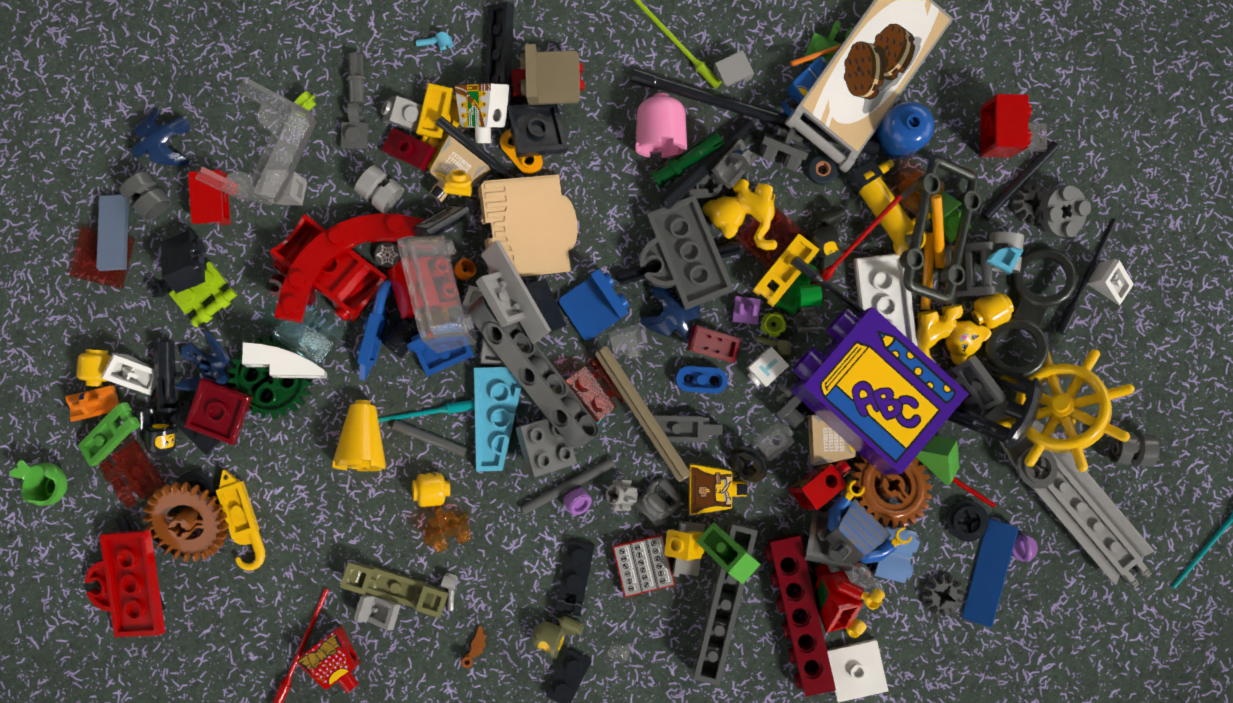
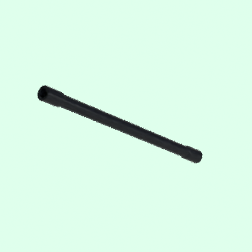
[631,67,880,157]

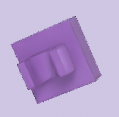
[732,296,761,325]

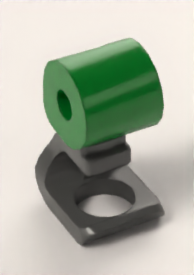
[795,283,822,332]

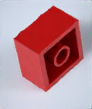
[980,94,1032,158]

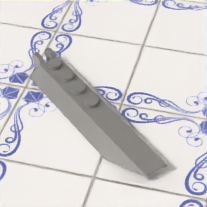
[985,400,1154,588]

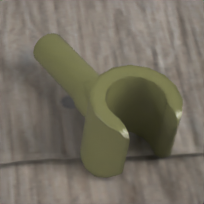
[756,336,791,355]

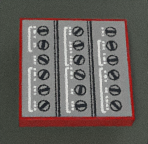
[612,533,675,597]

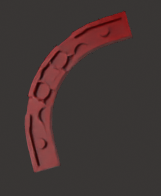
[274,213,432,324]

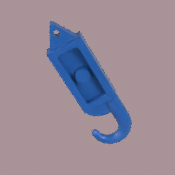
[357,279,393,381]

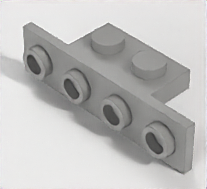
[476,240,551,344]

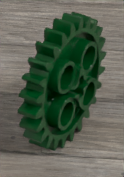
[228,335,315,419]

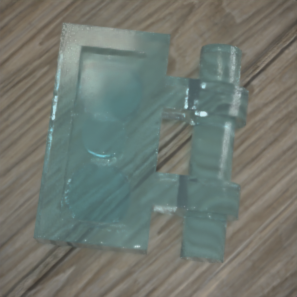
[273,307,344,365]

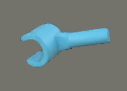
[416,32,453,50]

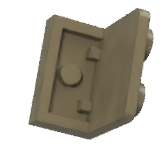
[520,44,580,105]

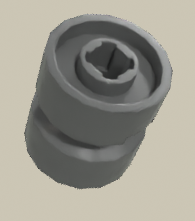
[120,172,171,221]
[1108,432,1160,468]

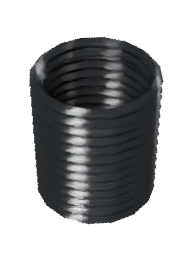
[381,318,423,358]

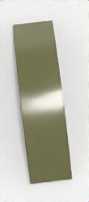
[340,561,449,618]

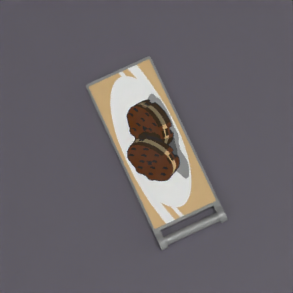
[785,0,953,173]

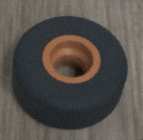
[807,154,838,185]

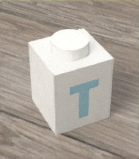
[746,347,789,387]

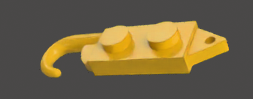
[216,470,265,571]

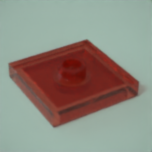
[69,227,135,289]

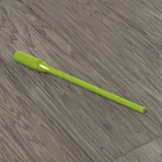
[633,0,722,89]

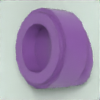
[563,487,592,515]
[1012,535,1038,562]

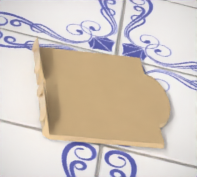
[478,174,578,277]

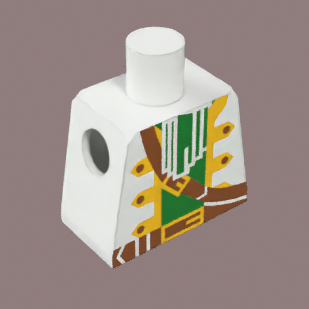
[455,84,509,143]

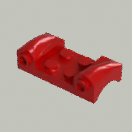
[270,214,387,322]

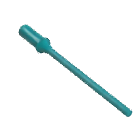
[378,399,475,423]
[1171,511,1233,589]

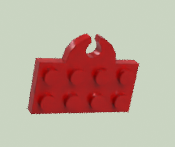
[85,530,165,637]

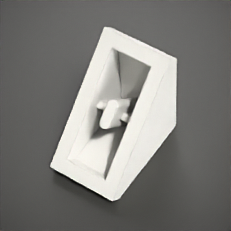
[1087,259,1134,305]
[101,353,156,395]

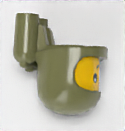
[531,616,584,659]

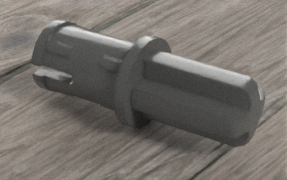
[346,52,367,105]

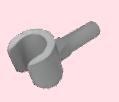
[441,573,458,611]

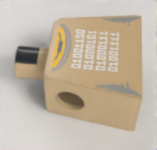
[429,136,491,202]
[808,415,856,465]

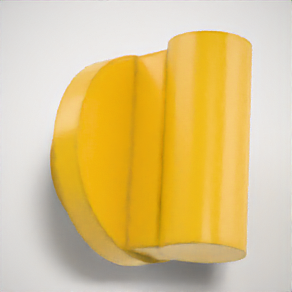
[444,170,472,196]

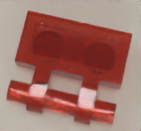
[566,358,625,423]
[99,441,166,509]

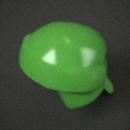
[9,460,68,506]

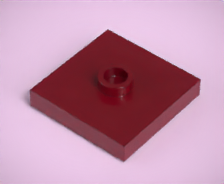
[184,377,253,445]

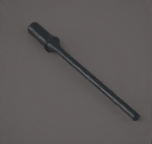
[1056,218,1117,335]
[790,255,864,313]

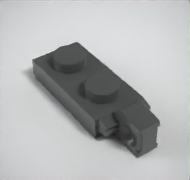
[653,415,723,443]

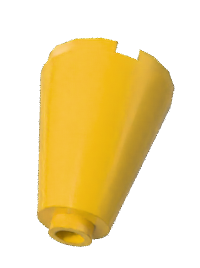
[332,400,386,471]

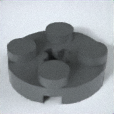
[1039,186,1091,237]

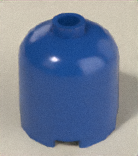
[876,101,934,159]

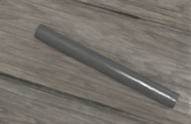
[521,457,616,515]

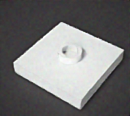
[827,639,888,702]

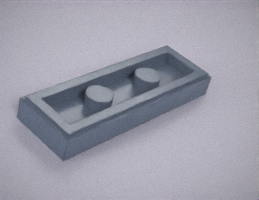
[96,195,129,271]

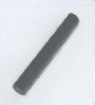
[392,420,468,457]

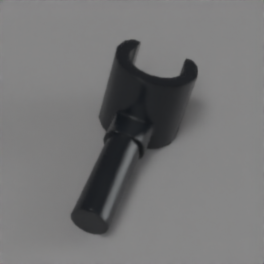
[147,282,171,298]

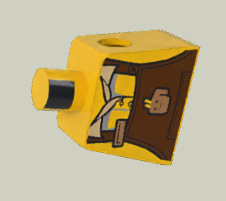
[689,463,747,515]

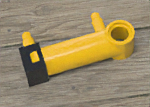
[846,159,931,256]

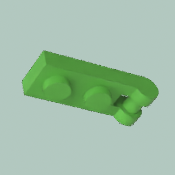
[78,402,141,466]

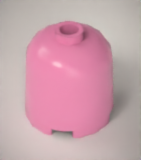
[636,93,687,158]

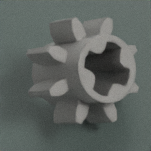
[606,479,638,511]

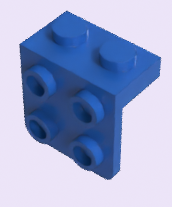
[559,269,630,341]
[407,321,475,377]

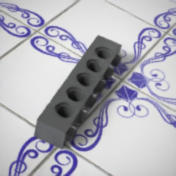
[692,521,758,686]

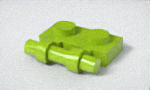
[169,261,237,328]

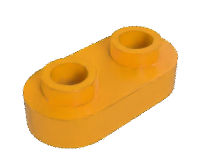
[500,129,543,175]

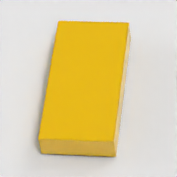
[416,83,454,140]

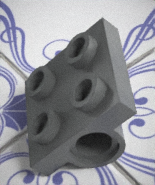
[516,418,577,478]

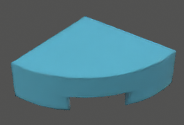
[985,247,1023,274]

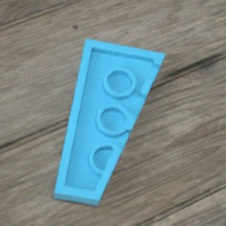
[474,367,522,472]

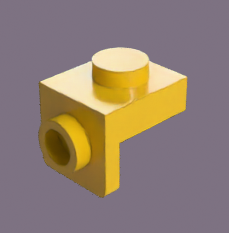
[664,530,705,561]

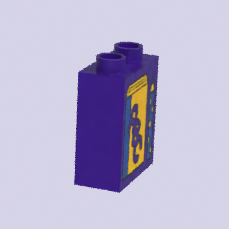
[790,306,969,475]

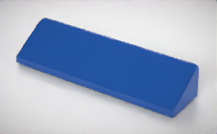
[961,518,1018,628]

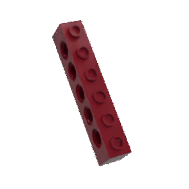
[764,533,836,697]

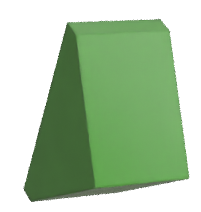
[916,435,959,486]

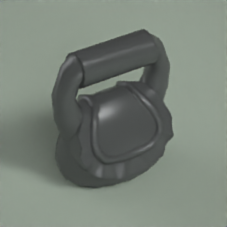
[635,478,682,526]

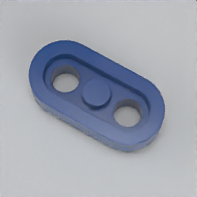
[676,366,728,394]

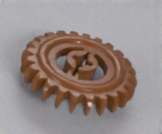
[849,455,932,530]
[142,482,229,562]

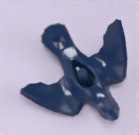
[131,108,190,166]
[640,286,700,341]
[175,331,230,391]

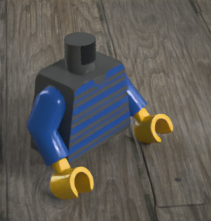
[826,480,913,564]

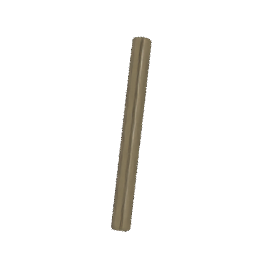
[595,346,691,482]

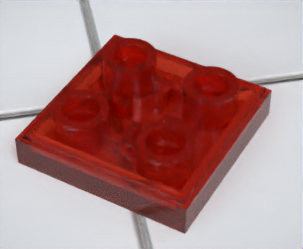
[736,205,808,270]

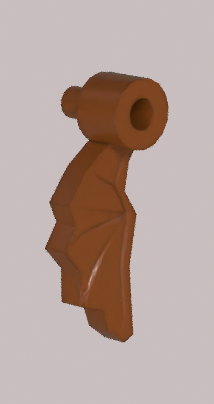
[461,625,487,668]

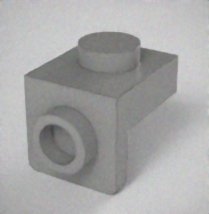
[381,96,422,131]
[354,595,401,630]

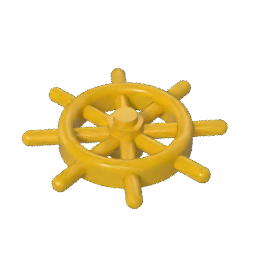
[995,349,1135,472]

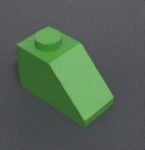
[696,522,760,584]

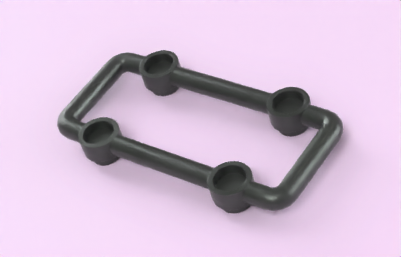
[899,157,981,304]

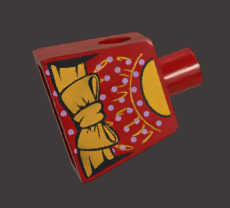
[788,460,851,510]
[295,626,360,694]

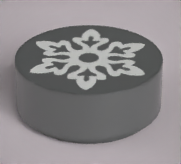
[375,242,402,268]

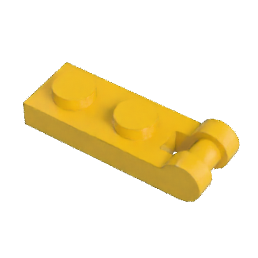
[753,234,820,307]

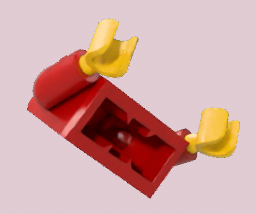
[813,564,885,638]

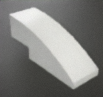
[242,343,327,378]

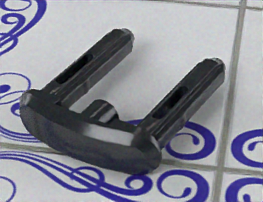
[947,358,1043,448]

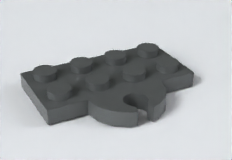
[640,195,734,310]

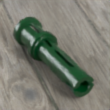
[649,130,725,189]

